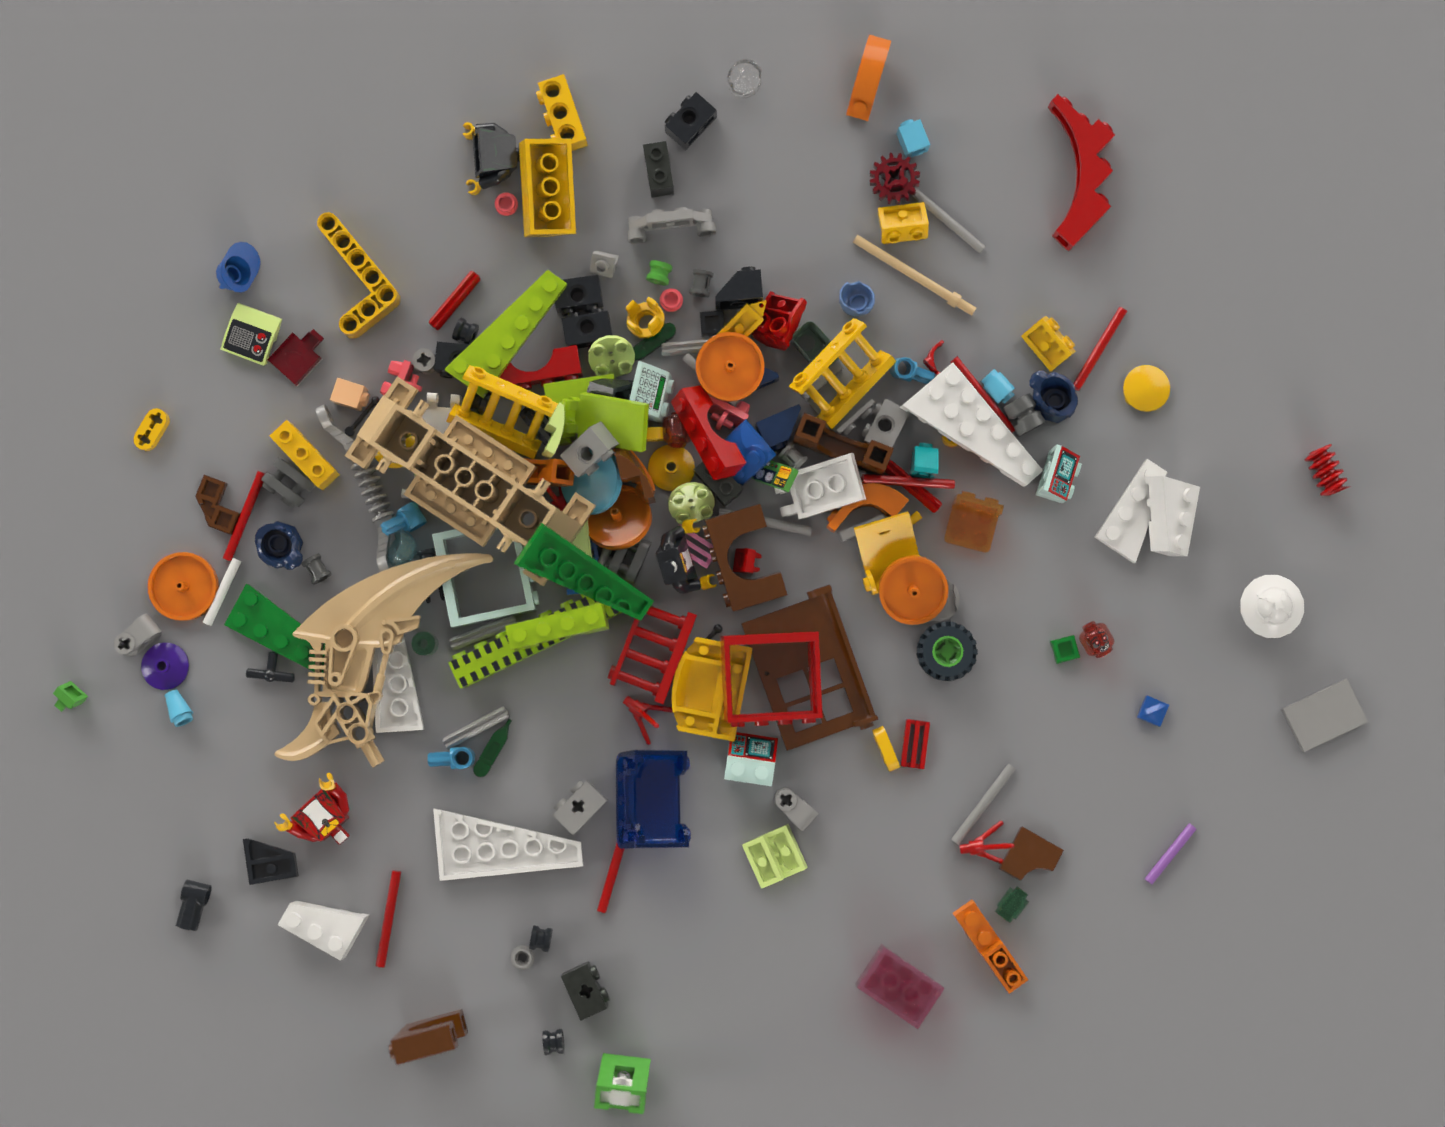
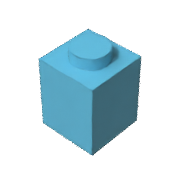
[896,119,930,158]

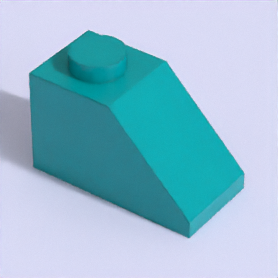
[910,443,939,478]

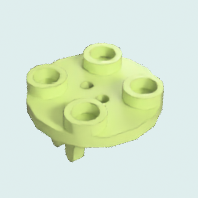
[588,336,635,378]
[668,482,715,525]

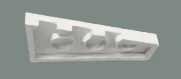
[1094,459,1167,563]

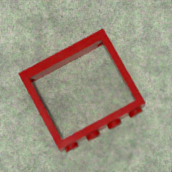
[720,632,823,727]

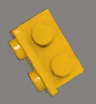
[878,202,929,244]
[1021,316,1076,372]

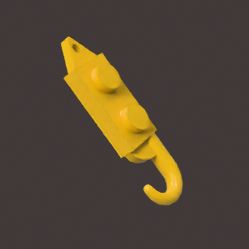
[716,300,766,337]

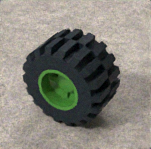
[916,621,978,681]

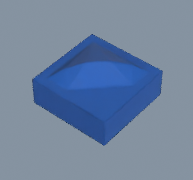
[1137,696,1169,727]

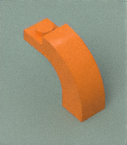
[846,34,891,121]
[524,458,574,487]
[826,483,909,533]

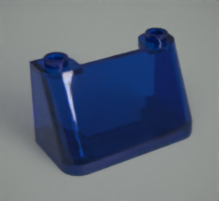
[616,750,691,849]

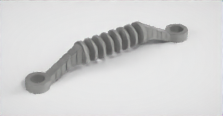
[315,404,395,572]

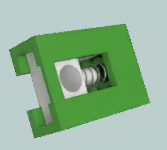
[594,1053,651,1114]

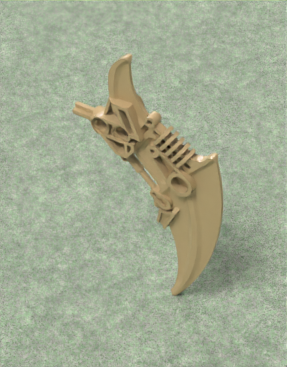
[275,553,494,768]

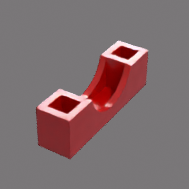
[490,345,583,392]
[671,385,746,480]

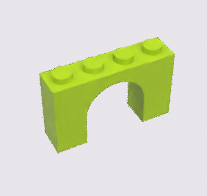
[505,603,610,651]

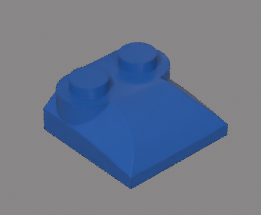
[724,419,777,486]

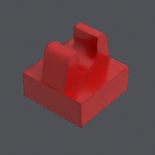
[733,548,762,573]

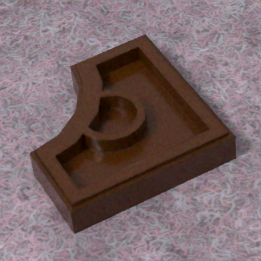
[999,827,1064,881]

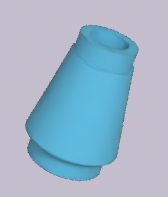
[164,690,193,727]

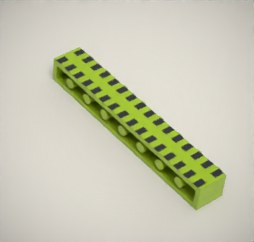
[448,595,622,689]

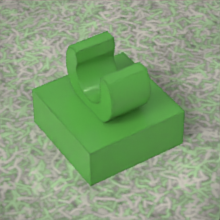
[53,681,88,712]

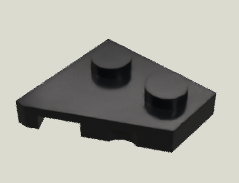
[243,838,299,885]

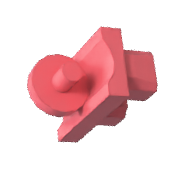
[380,360,423,396]
[708,396,750,431]

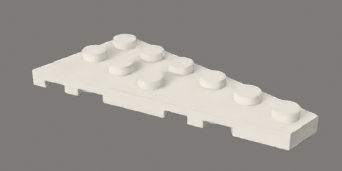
[900,363,1043,487]
[433,808,584,881]

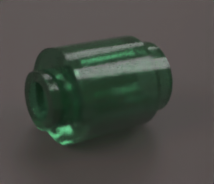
[411,632,439,656]
[995,886,1029,923]

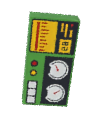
[752,461,799,493]

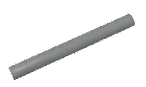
[909,187,986,254]
[719,508,812,536]
[951,764,1016,845]

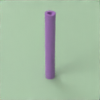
[1145,823,1196,885]

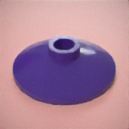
[141,643,189,690]

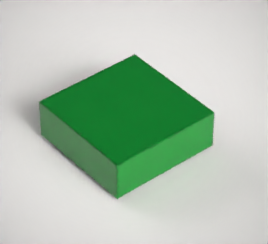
[1050,635,1080,664]

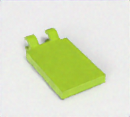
[562,392,649,452]

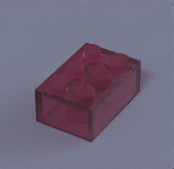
[855,944,945,1029]

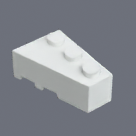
[1145,476,1200,556]
[278,901,369,961]

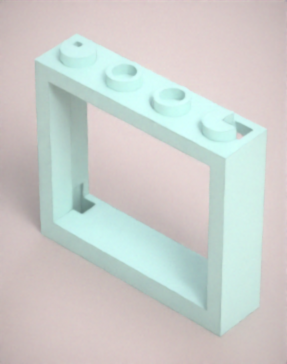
[432,528,540,628]

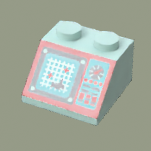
[1036,444,1082,503]
[724,732,778,786]

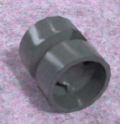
[1003,393,1046,437]

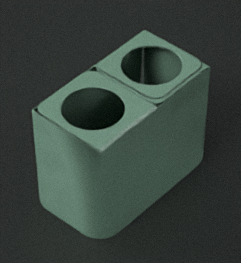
[791,321,839,368]

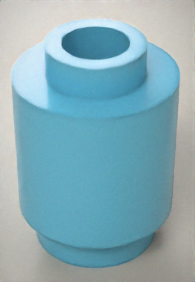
[980,369,1015,404]

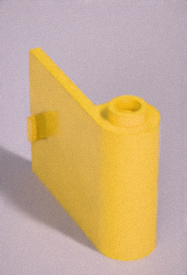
[854,511,920,595]

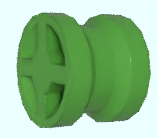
[646,260,673,286]

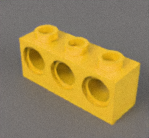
[536,74,588,151]
[269,420,340,490]

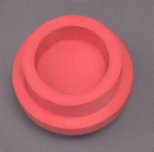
[495,192,518,216]
[660,288,683,312]

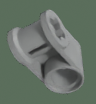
[114,614,163,656]
[774,787,819,831]

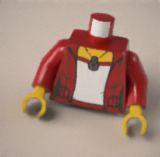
[274,773,350,845]

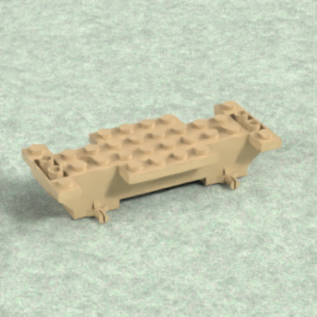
[345,376,596,586]

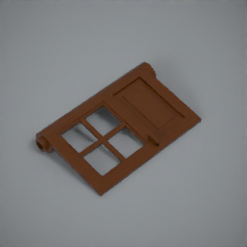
[741,584,878,751]

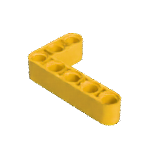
[317,212,401,339]

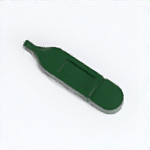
[633,323,676,361]
[473,719,512,777]

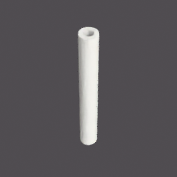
[203,558,242,626]

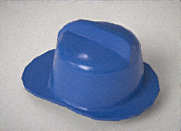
[216,242,260,293]

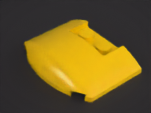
[672,637,753,742]

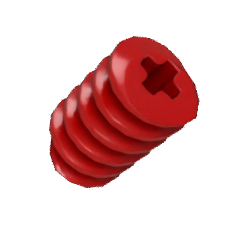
[1304,444,1351,496]

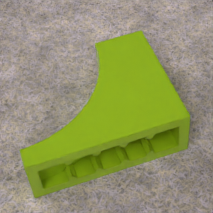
[543,374,614,446]

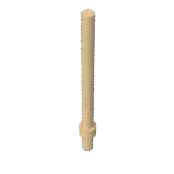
[853,235,977,316]

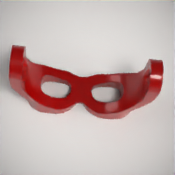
[923,340,944,377]

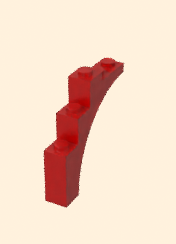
[1047,94,1115,252]

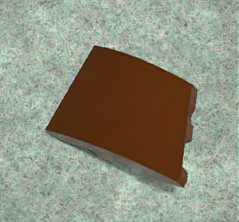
[615,448,656,504]

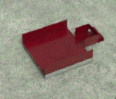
[267,329,324,387]

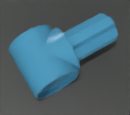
[889,357,935,384]
[381,501,427,535]
[427,747,475,769]

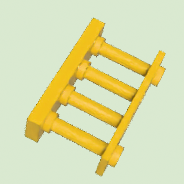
[789,318,896,429]
[446,365,558,459]

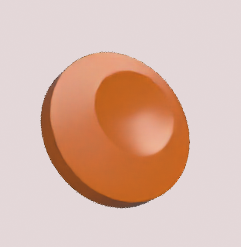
[696,332,765,402]
[588,485,652,550]
[148,552,219,621]
[878,556,948,625]

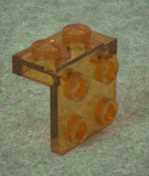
[944,491,1004,553]

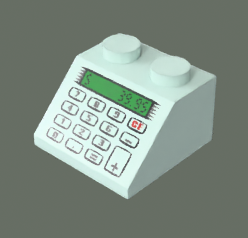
[629,361,675,423]

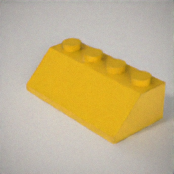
[519,139,576,237]

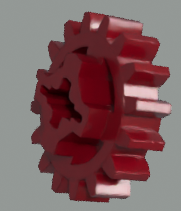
[870,153,920,205]

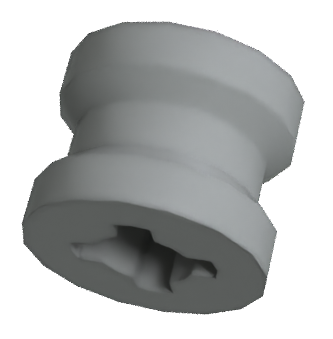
[412,348,435,374]

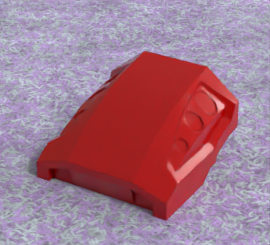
[751,291,807,351]

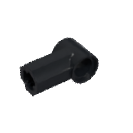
[176,879,212,931]

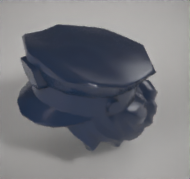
[1029,370,1078,424]
[255,521,303,570]

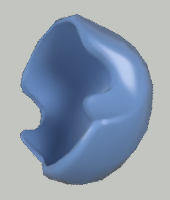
[839,281,875,317]

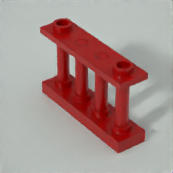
[607,606,697,705]

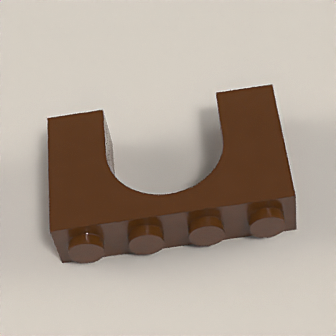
[793,413,894,475]
[702,504,788,612]
[388,1009,468,1065]

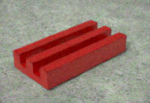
[900,719,930,769]

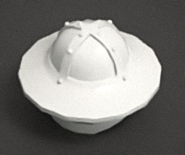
[1240,575,1304,638]

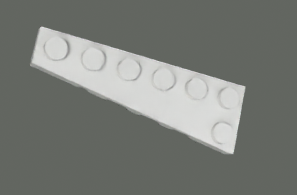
[372,636,424,733]

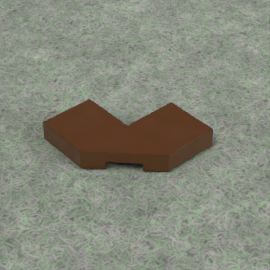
[195,475,240,535]

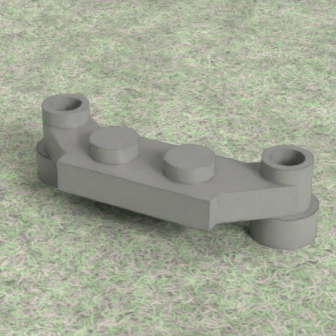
[627,207,716,244]

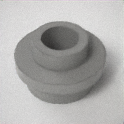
[511,945,535,970]

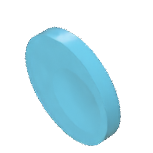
[561,448,622,515]

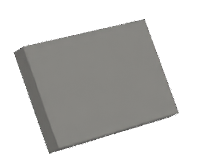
[1281,679,1368,752]

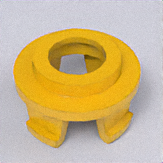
[625,297,665,338]

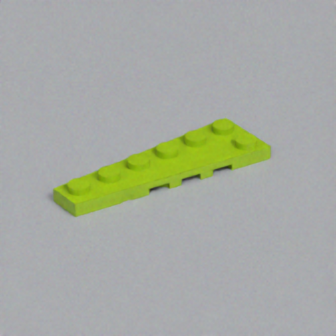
[445,270,567,398]

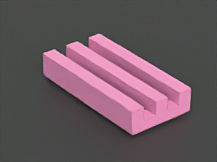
[678,524,713,569]

